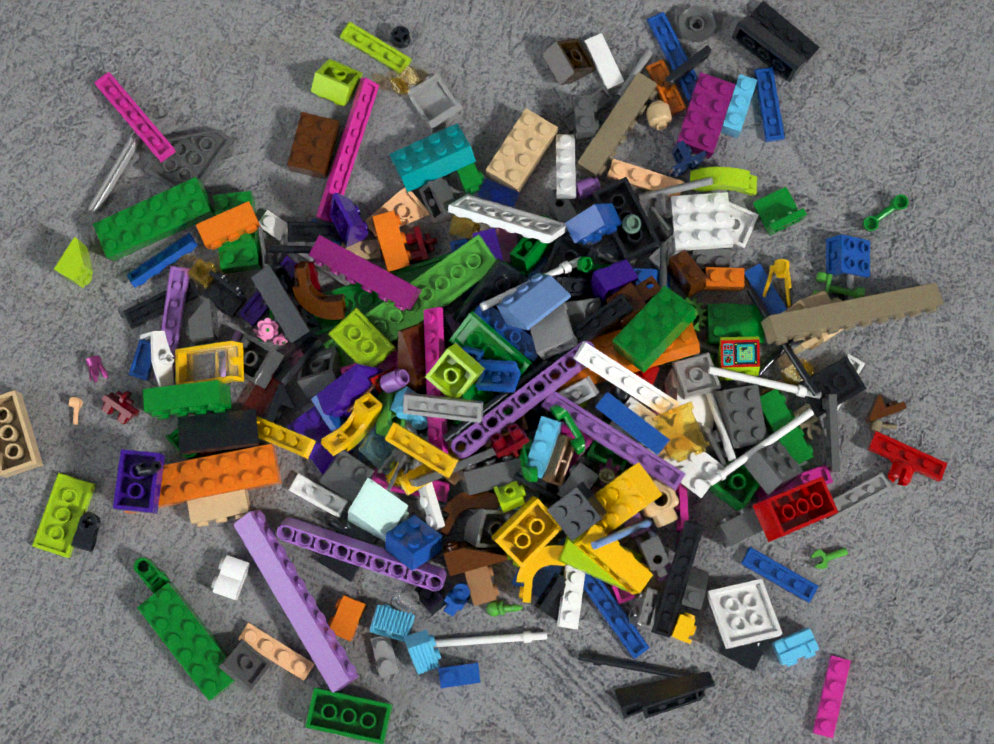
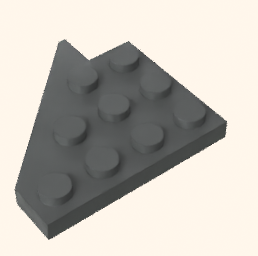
[142,129,234,188]

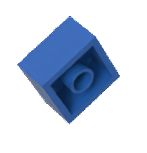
[565,203,622,245]
[385,515,442,571]

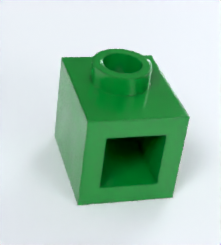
[457,163,485,194]

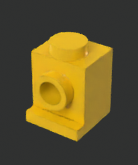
[671,612,697,644]

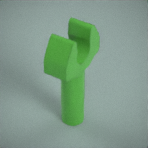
[810,547,848,569]

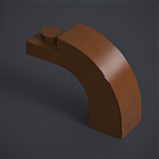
[292,261,347,320]
[441,491,500,536]

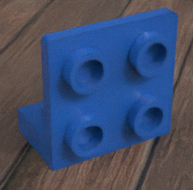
[826,234,870,278]

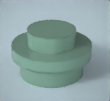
[622,214,641,234]

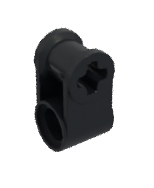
[72,514,101,552]

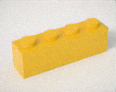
[574,524,653,595]

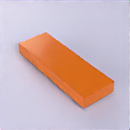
[646,59,686,116]

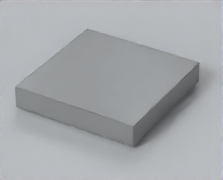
[672,353,722,400]

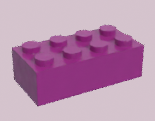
[674,72,736,159]

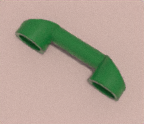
[862,194,909,232]
[577,256,612,272]
[550,404,585,455]
[518,437,538,482]

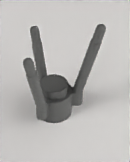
[651,199,674,240]
[257,226,285,268]
[377,448,414,491]

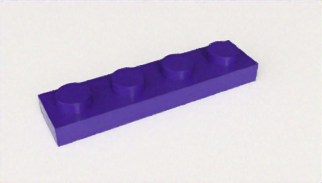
[238,256,296,327]

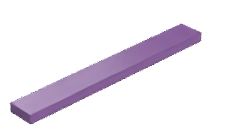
[542,391,686,491]

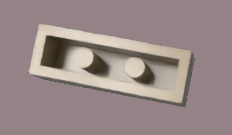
[187,489,251,527]

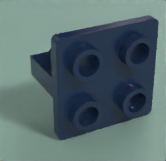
[667,140,707,178]

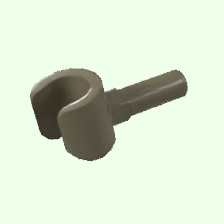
[869,420,897,432]

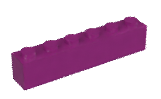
[309,235,422,311]

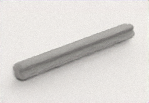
[88,131,141,214]

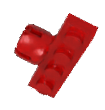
[867,431,948,486]

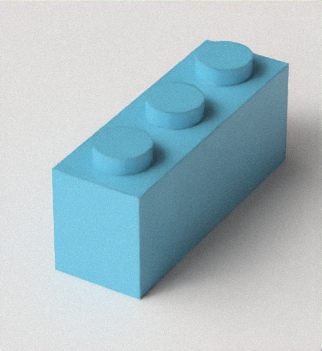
[720,74,757,138]
[528,416,564,479]

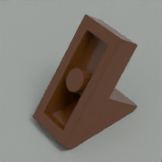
[865,394,907,423]

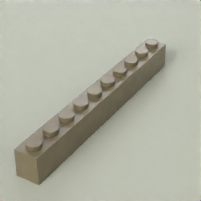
[761,283,944,345]

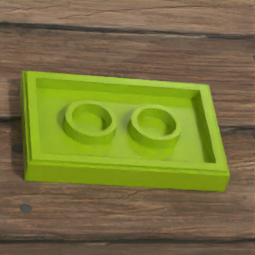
[328,308,396,368]

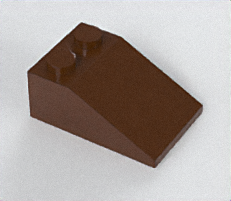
[398,322,426,392]
[443,540,508,576]

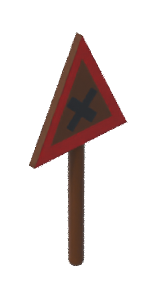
[347,366,395,412]

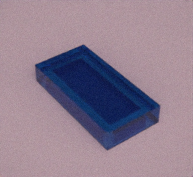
[478,178,520,208]

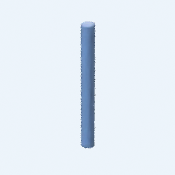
[591,518,652,550]

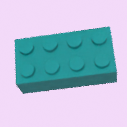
[389,123,476,193]

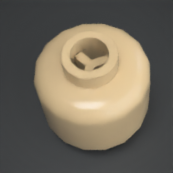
[646,101,672,130]

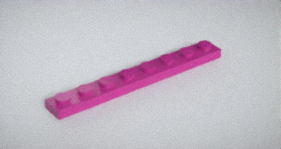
[316,77,379,222]
[424,307,448,453]

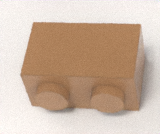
[465,565,499,606]

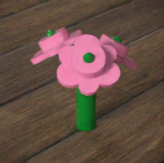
[253,310,288,345]

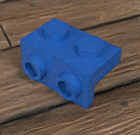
[476,359,521,393]

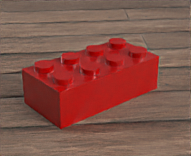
[752,476,838,542]

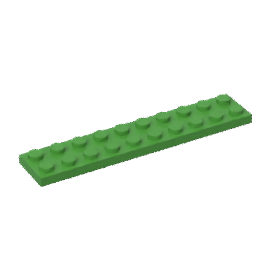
[324,234,496,367]

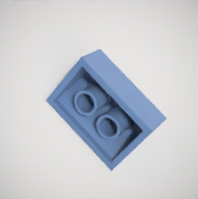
[497,273,571,330]

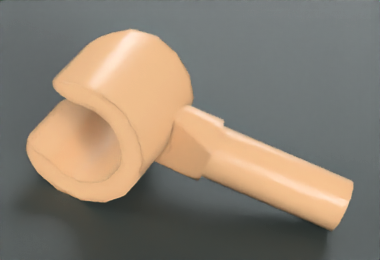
[69,397,83,425]

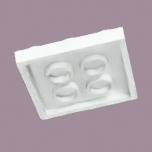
[671,192,733,251]
[706,579,782,649]

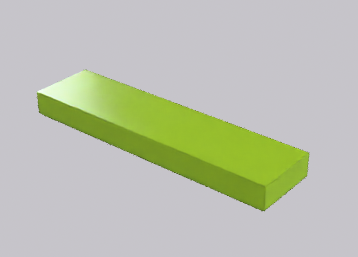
[339,21,412,75]

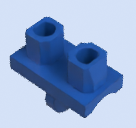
[443,583,470,617]

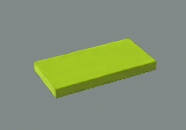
[32,473,96,558]
[559,536,642,592]

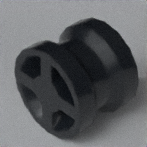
[391,26,411,49]

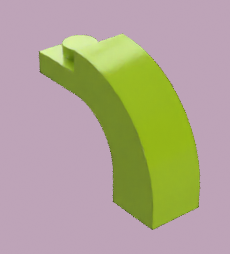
[690,167,757,196]

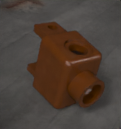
[606,276,661,333]

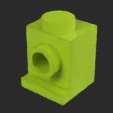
[494,481,526,513]

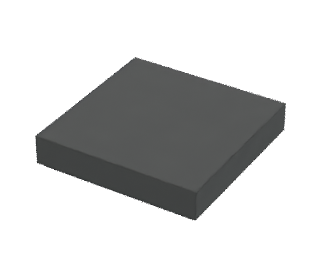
[219,639,271,692]

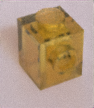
[449,215,481,239]
[187,258,216,288]

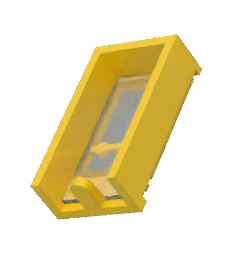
[175,341,244,385]

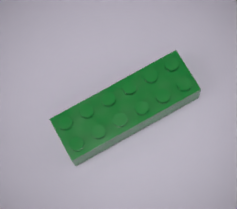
[93,177,215,261]
[137,582,236,701]

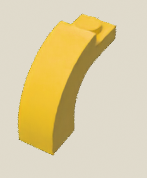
[321,392,383,456]
[516,545,565,603]

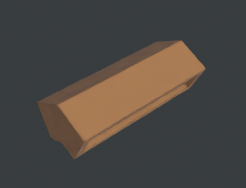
[543,434,574,486]

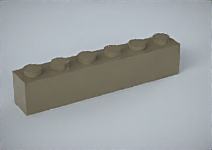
[576,72,658,178]

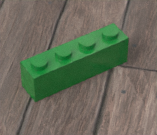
[760,389,814,464]

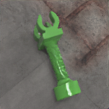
[813,272,866,299]

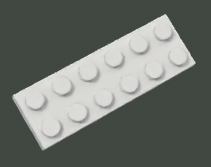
[448,194,567,243]
[609,396,724,498]

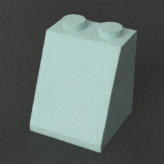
[348,478,409,542]

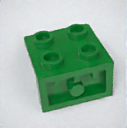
[753,187,807,236]

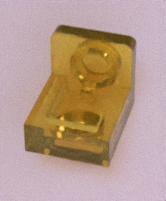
[389,66,423,95]
[780,359,814,385]

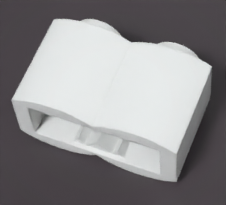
[211,555,251,600]

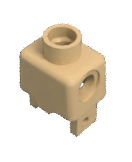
[782,291,843,355]
[628,465,679,528]

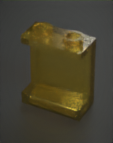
[652,401,710,463]

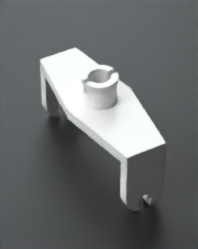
[140,331,174,387]

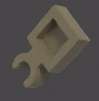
[793,404,822,440]

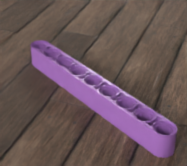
[451,341,595,459]
[277,518,447,591]

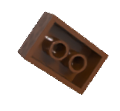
[287,112,340,179]

